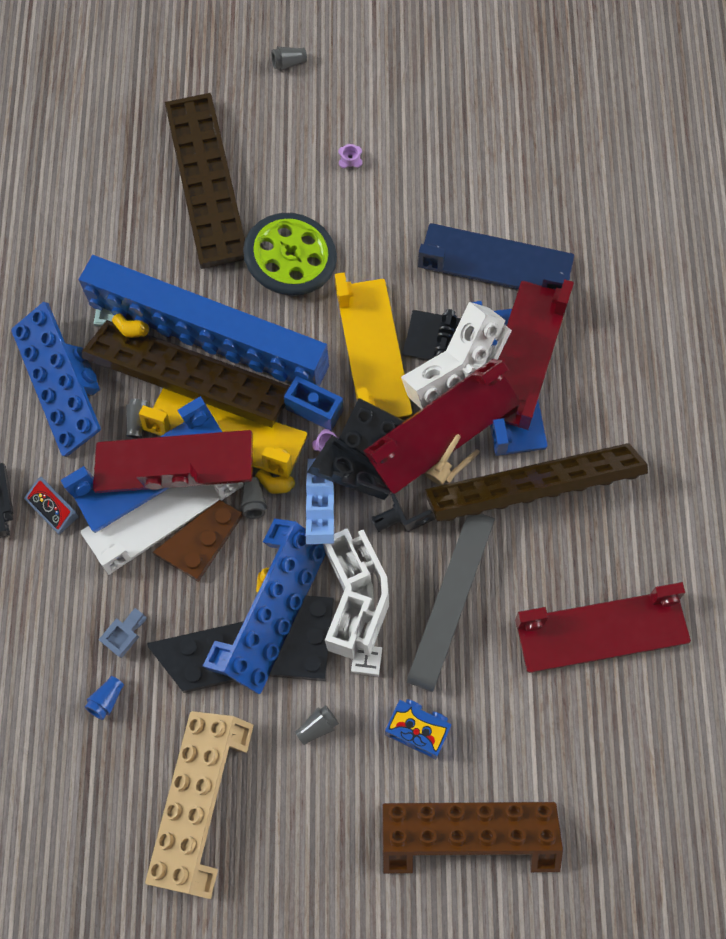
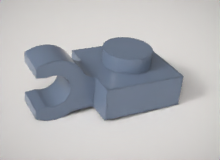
[98,608,147,659]

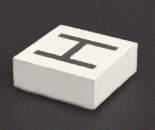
[351,646,382,677]

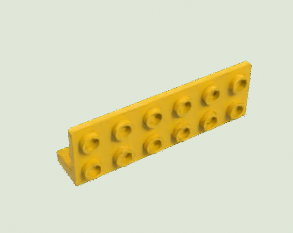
[335,272,412,418]
[139,388,307,478]

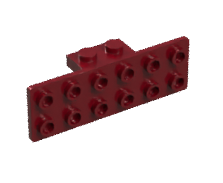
[93,430,253,493]

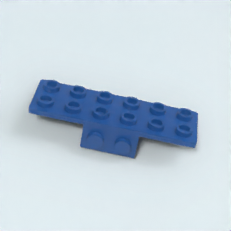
[11,302,101,457]

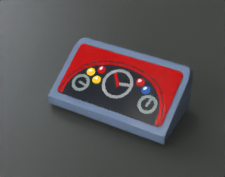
[24,477,79,535]

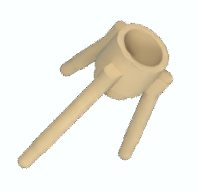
[425,434,480,485]

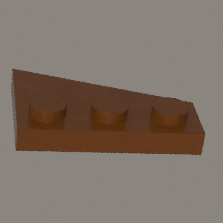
[153,500,243,582]

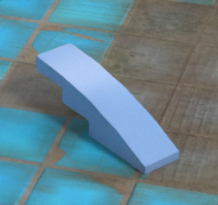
[306,458,334,544]

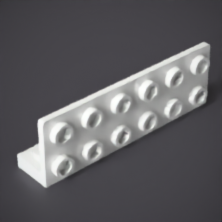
[81,482,244,575]

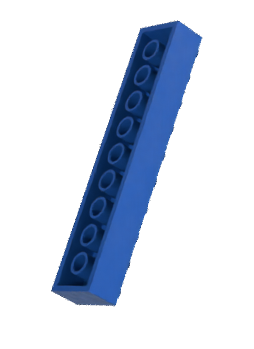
[78,254,329,387]

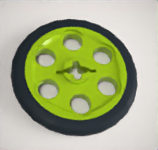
[243,213,337,296]

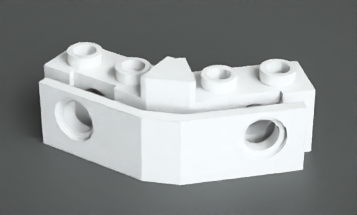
[401,302,512,409]
[323,529,389,660]

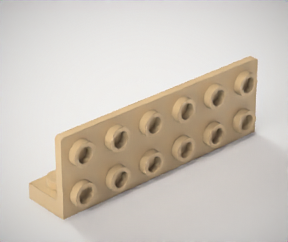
[145,711,254,899]

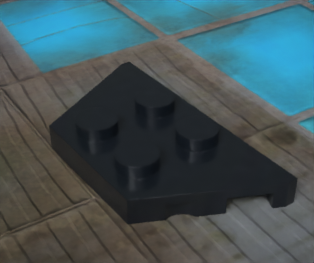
[147,621,244,693]

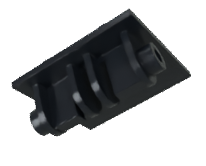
[403,309,461,360]
[339,398,404,458]

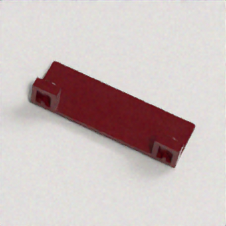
[498,279,574,430]
[364,359,520,494]
[515,582,691,673]

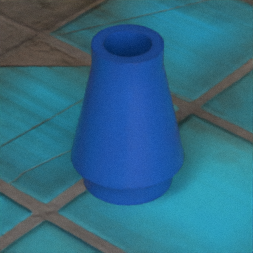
[85,676,124,720]

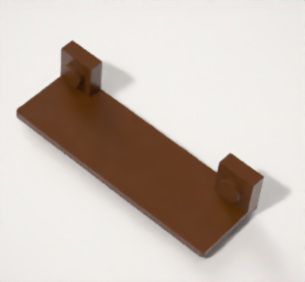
[383,802,563,874]

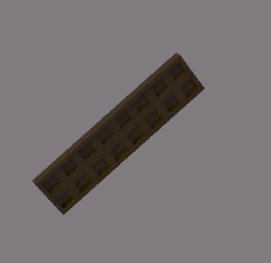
[165,93,245,269]
[82,320,290,428]
[425,443,648,522]

